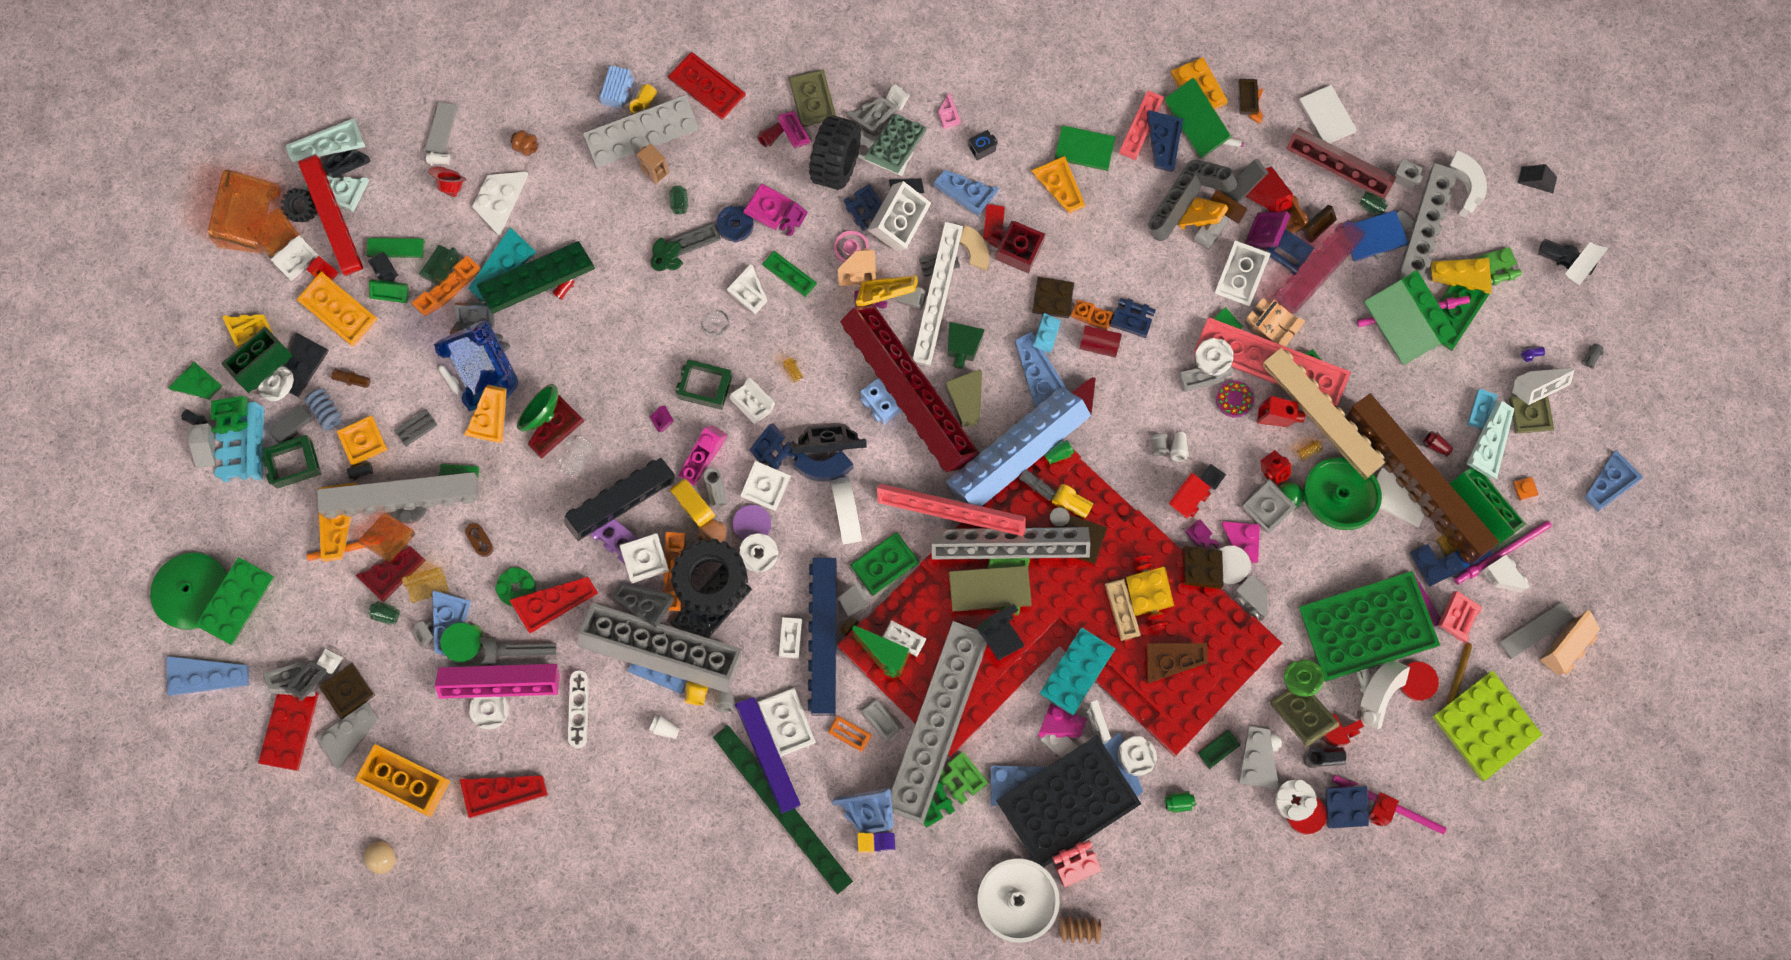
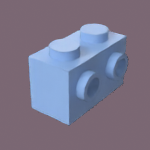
[860,378,902,425]

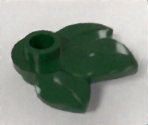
[650,238,683,271]

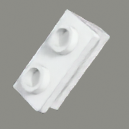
[271,235,319,281]
[729,378,775,424]

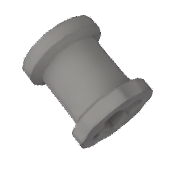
[1150,433,1170,457]

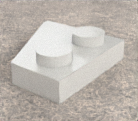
[727,264,767,315]

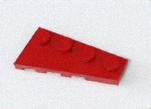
[509,576,598,634]
[460,776,548,819]

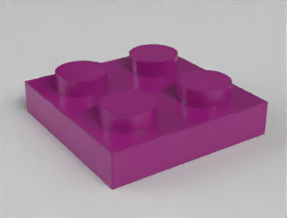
[1245,211,1291,248]

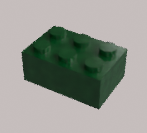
[221,326,293,393]

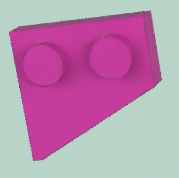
[1222,521,1260,563]
[1038,703,1087,738]

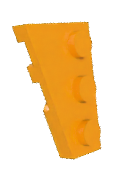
[464,385,506,443]

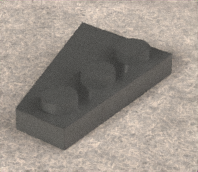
[612,582,674,628]

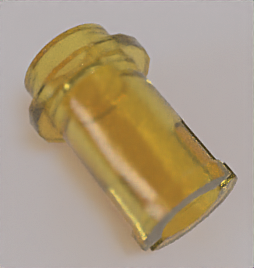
[783,358,804,383]
[1296,440,1323,461]

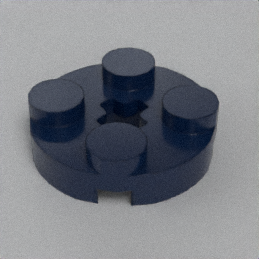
[717,206,754,243]

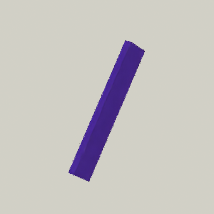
[735,697,801,814]

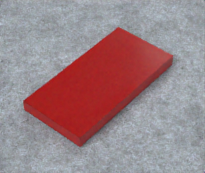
[668,51,746,120]

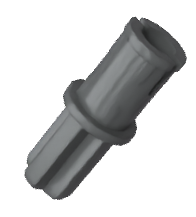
[1020,469,1056,501]

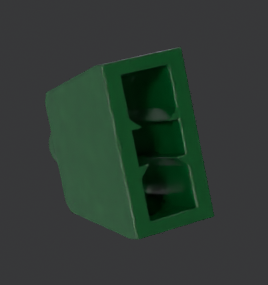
[947,322,985,369]

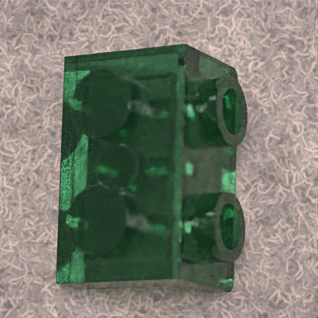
[419,245,459,286]

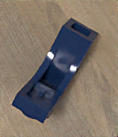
[789,441,854,482]

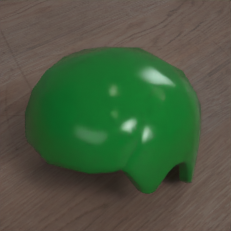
[1277,482,1304,510]

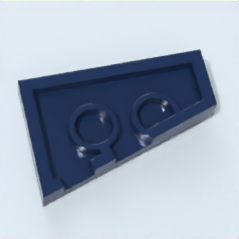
[1147,110,1183,172]

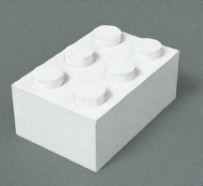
[868,181,931,251]

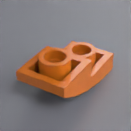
[1071,299,1114,330]

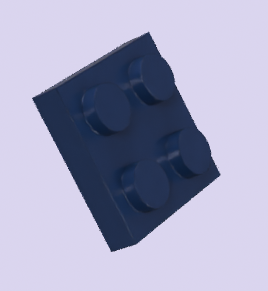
[1325,785,1369,829]

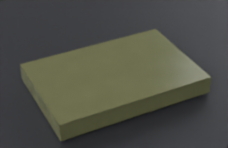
[789,70,836,127]
[1270,690,1339,747]

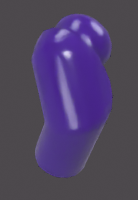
[1521,346,1545,362]

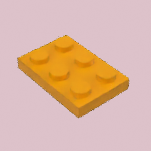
[1171,57,1228,109]

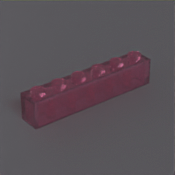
[1274,219,1366,315]

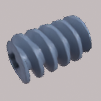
[304,388,342,431]

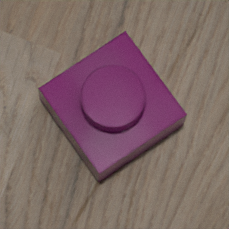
[650,406,674,432]

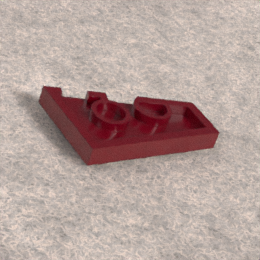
[355,546,426,602]

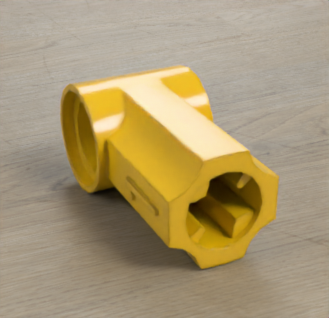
[629,84,657,114]
[1052,484,1094,519]

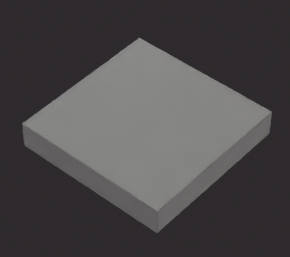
[1242,479,1297,534]

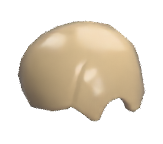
[363,841,396,874]

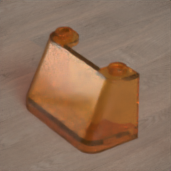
[208,169,280,254]

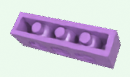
[590,519,638,564]

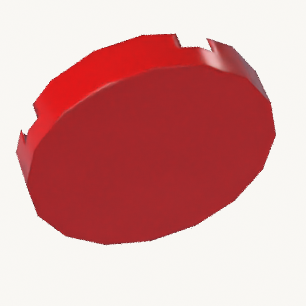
[1400,661,1439,701]
[1287,796,1327,835]

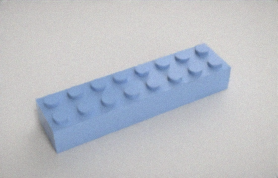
[946,387,1091,506]

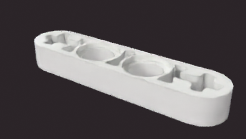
[568,671,589,749]

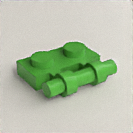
[1474,247,1522,286]
[940,752,988,805]

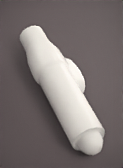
[439,365,462,396]

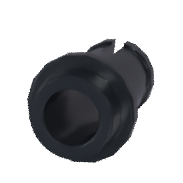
[181,409,208,425]
[347,462,373,480]

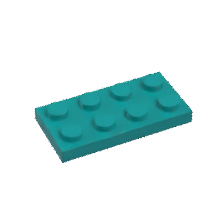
[1039,628,1115,716]

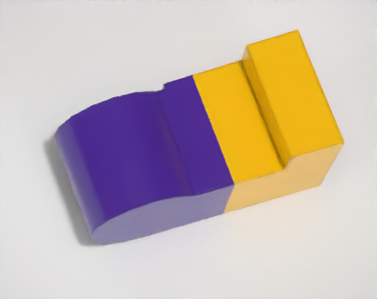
[858,833,896,853]

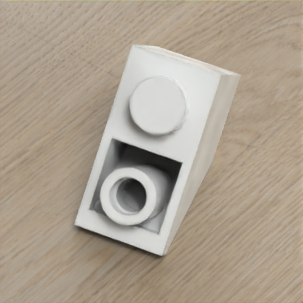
[1482,555,1530,592]

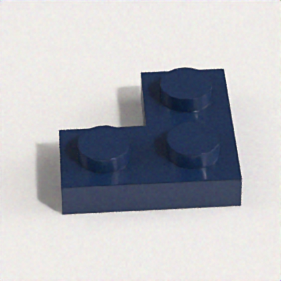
[1410,544,1465,587]

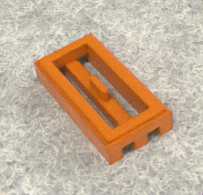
[828,715,872,752]

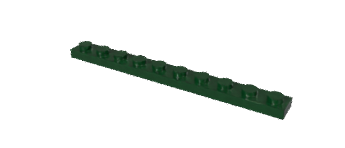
[713,725,853,895]

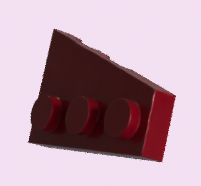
[528,395,584,459]

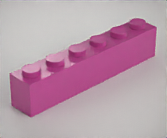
[435,664,560,699]

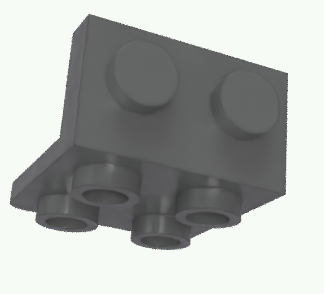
[450,302,495,340]

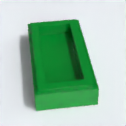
[369,279,408,303]

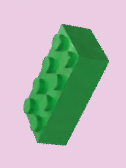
[195,557,275,646]

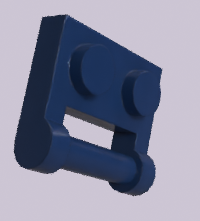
[1267,229,1315,276]

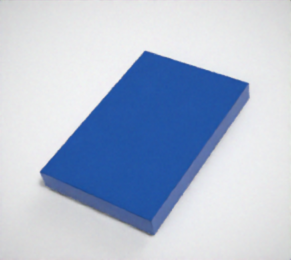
[1342,210,1408,262]

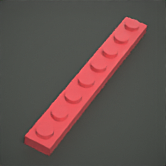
[877,484,1025,536]

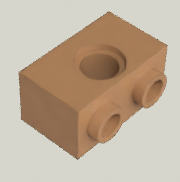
[637,143,669,184]

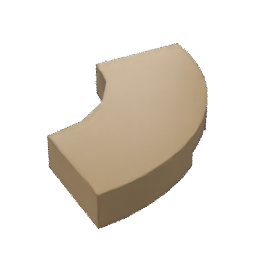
[959,225,989,271]

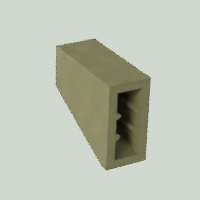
[945,369,982,428]

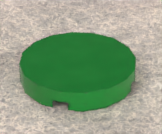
[441,623,481,662]

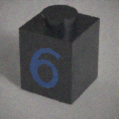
[968,130,998,161]

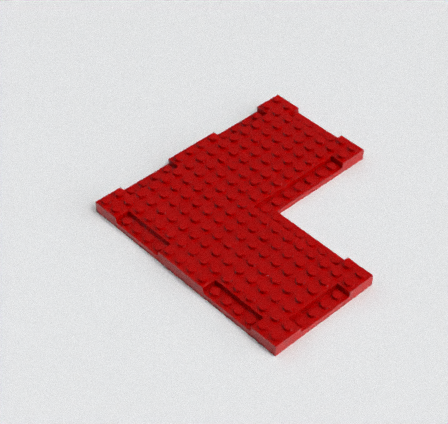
[837,440,1283,758]

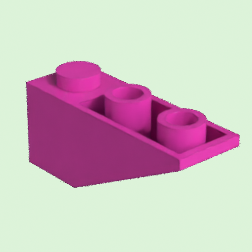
[678,425,728,486]

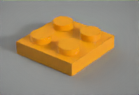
[336,415,388,466]

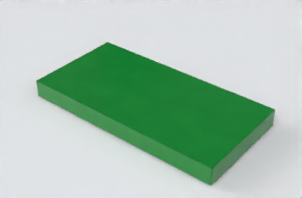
[1164,77,1232,158]
[1439,285,1489,351]

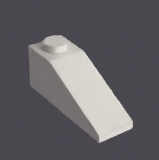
[1512,368,1574,405]

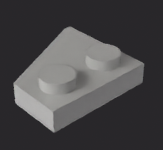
[846,97,897,136]
[263,662,315,697]

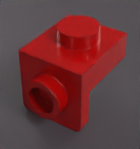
[306,256,339,281]
[1368,792,1399,827]

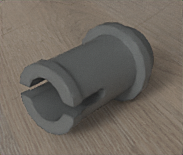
[1582,343,1604,369]

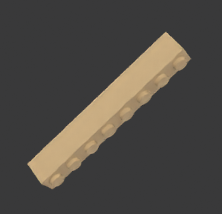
[1262,348,1385,480]

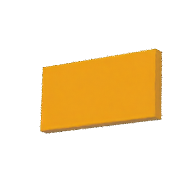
[296,272,378,346]

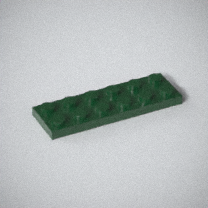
[476,241,595,314]

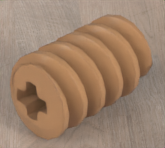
[1058,916,1101,944]

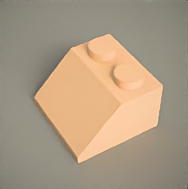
[838,249,876,286]

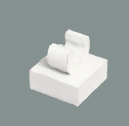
[886,85,910,111]
[317,649,344,676]

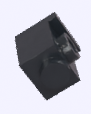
[368,252,399,282]

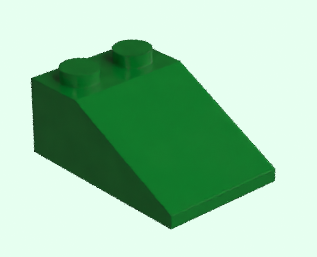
[852,625,909,678]

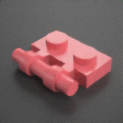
[1052,840,1101,887]

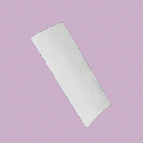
[1565,242,1608,285]

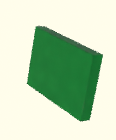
[1055,125,1116,171]
[850,532,920,596]

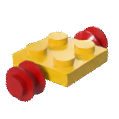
[1126,552,1174,631]

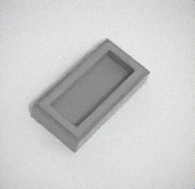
[861,699,901,742]

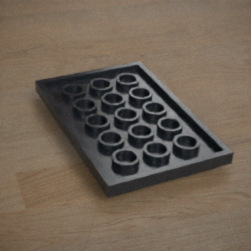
[996,735,1141,868]

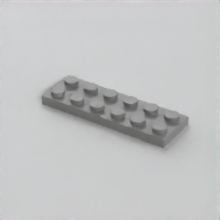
[583,94,699,168]

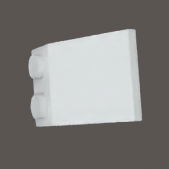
[1215,240,1271,306]

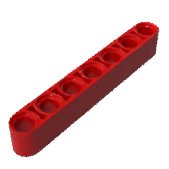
[298,154,363,276]

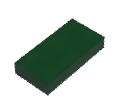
[1197,729,1241,769]

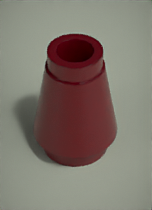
[757,122,784,147]
[1423,431,1453,457]

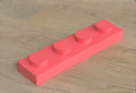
[1119,90,1164,160]

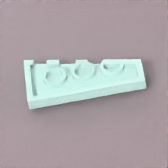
[285,118,366,162]
[1467,401,1514,479]

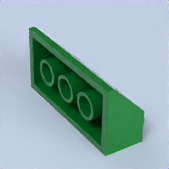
[1449,467,1526,546]

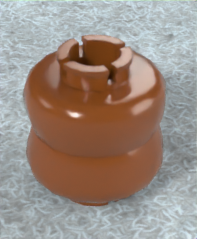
[510,130,539,156]

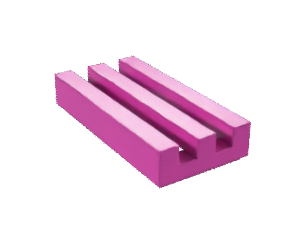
[777,111,811,148]

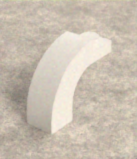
[1448,150,1487,217]
[830,477,862,545]
[1360,661,1410,730]

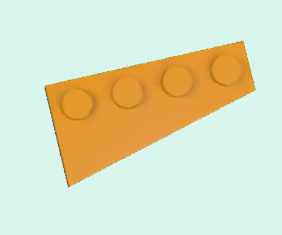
[318,482,358,562]

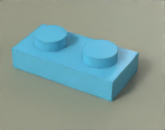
[1033,313,1061,353]
[1467,389,1497,430]

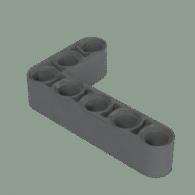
[1148,160,1238,241]

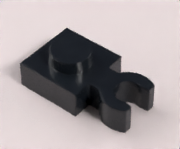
[1200,464,1227,490]

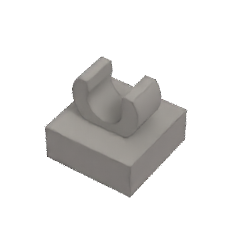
[412,621,434,648]

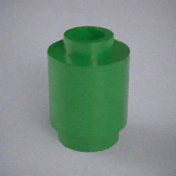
[1165,791,1195,813]

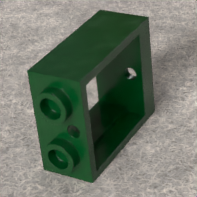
[675,359,733,410]
[261,435,322,489]

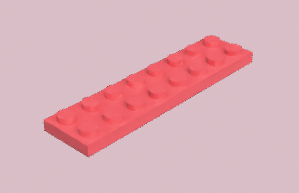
[1194,317,1351,407]

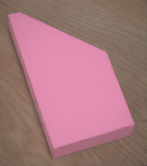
[938,93,961,129]

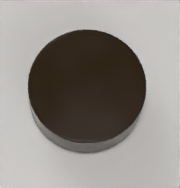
[841,617,859,636]

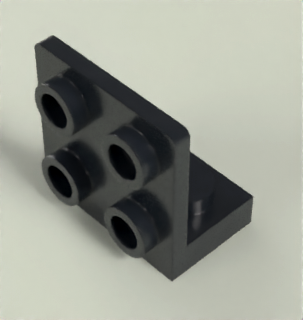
[976,604,1025,660]

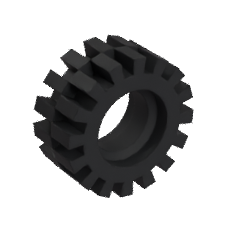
[280,188,317,223]

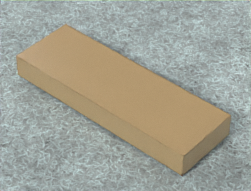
[1105,579,1141,641]

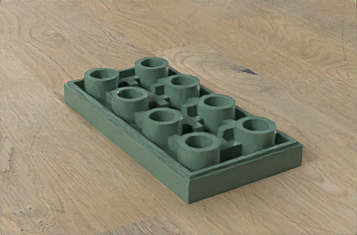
[865,114,927,173]

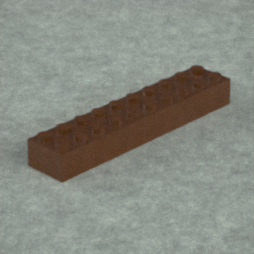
[1345,393,1499,566]

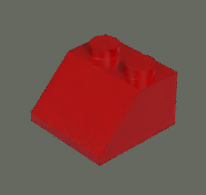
[1168,473,1211,519]

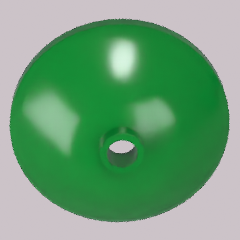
[517,384,558,432]

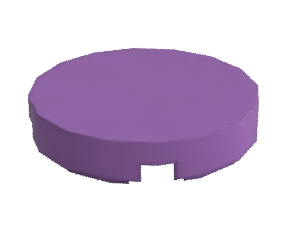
[733,505,771,541]

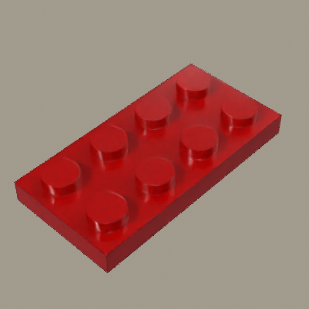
[258,692,319,771]

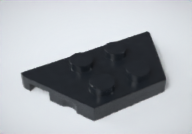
[792,424,867,454]

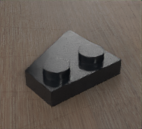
[322,149,371,178]

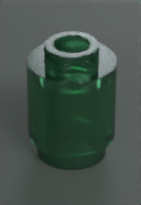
[669,186,689,215]
[1359,191,1388,216]
[368,601,400,625]

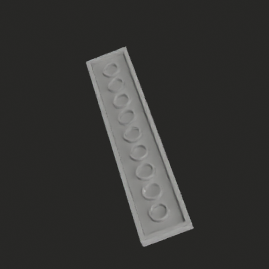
[891,621,987,824]

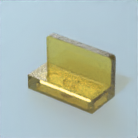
[402,567,449,603]

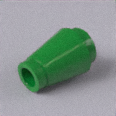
[1044,439,1075,464]

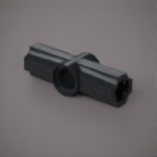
[1538,239,1598,275]

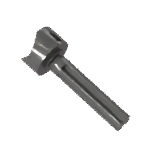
[480,637,556,664]

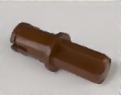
[331,368,371,388]

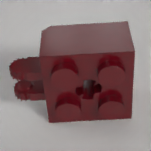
[987,221,1045,274]

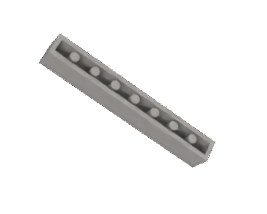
[318,472,479,519]

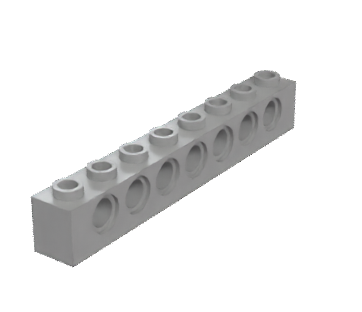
[1396,163,1456,281]
[932,527,1090,559]

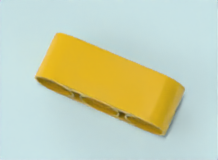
[669,478,715,528]

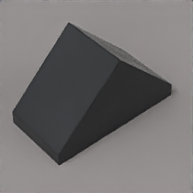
[1517,164,1557,194]

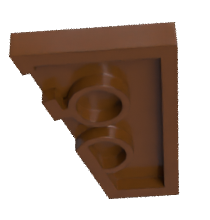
[1146,643,1208,684]

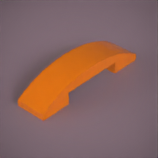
[411,255,481,317]
[662,532,686,611]

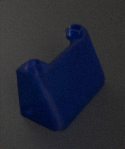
[434,320,518,411]

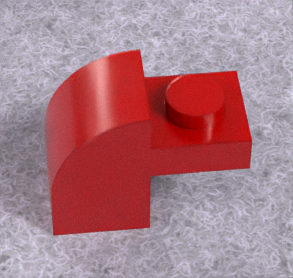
[1321,714,1364,747]

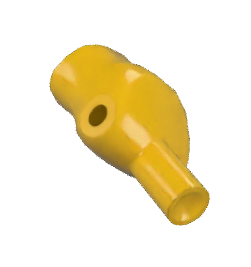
[684,681,708,706]

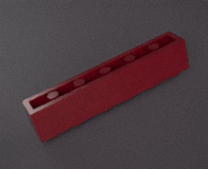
[1286,127,1396,199]

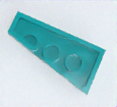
[468,227,536,302]

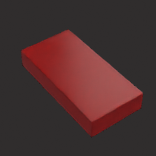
[983,204,1005,241]

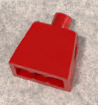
[1257,396,1306,427]

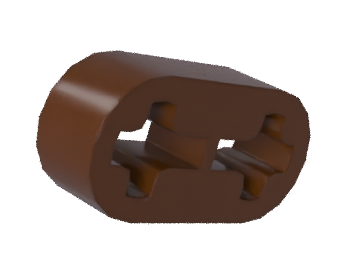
[465,523,494,557]

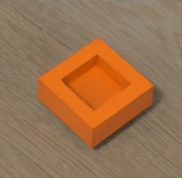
[1513,477,1539,501]

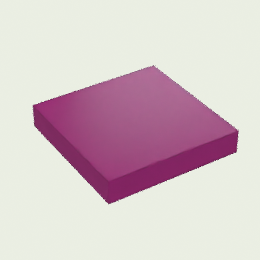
[743,183,793,230]

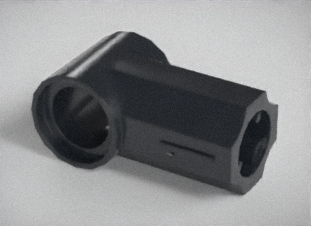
[1303,747,1346,768]

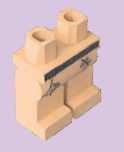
[1245,298,1305,347]

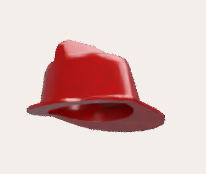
[428,166,466,197]

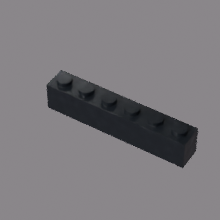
[564,458,675,541]

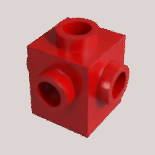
[1260,450,1291,485]

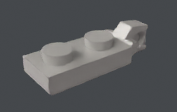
[1179,366,1233,392]

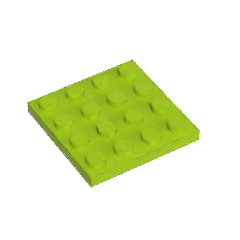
[1432,670,1543,782]

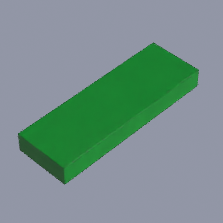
[366,238,425,258]
[762,251,817,298]

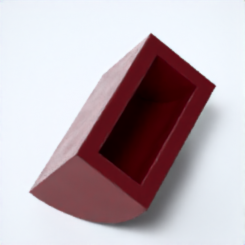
[1079,325,1122,358]

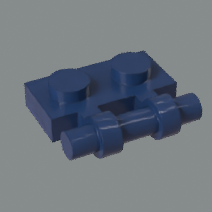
[843,184,882,231]
[1110,298,1156,338]
[749,423,793,469]

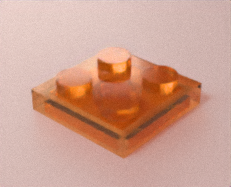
[247,208,299,259]
[359,512,415,562]

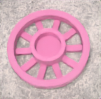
[834,231,869,262]

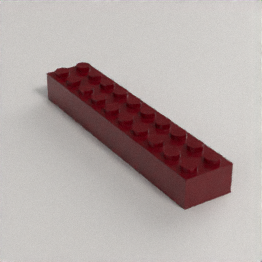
[839,305,980,473]

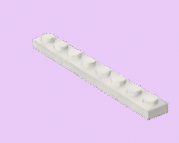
[913,222,963,367]

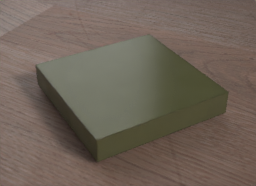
[1509,396,1554,434]

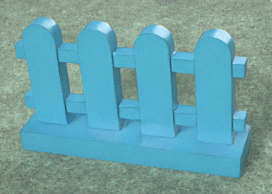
[214,402,264,482]

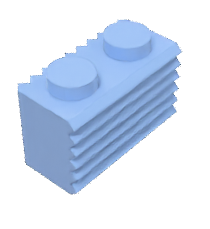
[599,65,634,109]

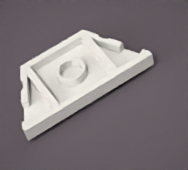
[472,172,528,235]

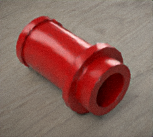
[552,280,575,300]

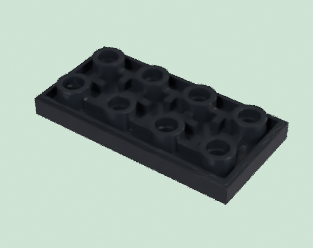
[671,565,752,638]

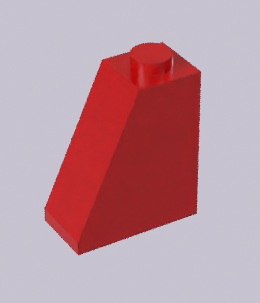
[1245,166,1293,212]

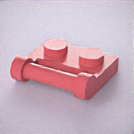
[1438,591,1482,643]

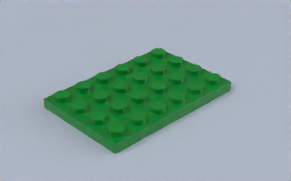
[1299,571,1441,682]

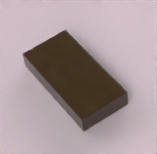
[1238,79,1259,115]
[1303,205,1337,243]

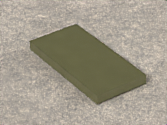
[949,566,1031,612]

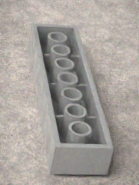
[578,603,742,693]

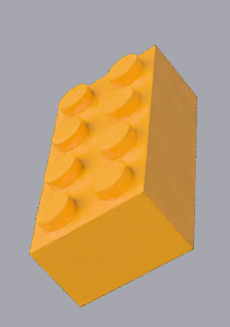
[355,744,451,817]

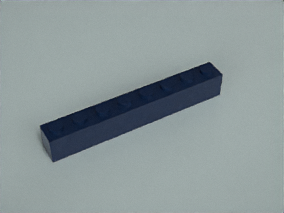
[808,558,837,716]

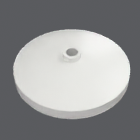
[977,859,1060,943]

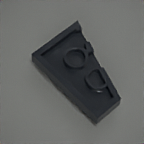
[286,333,329,398]

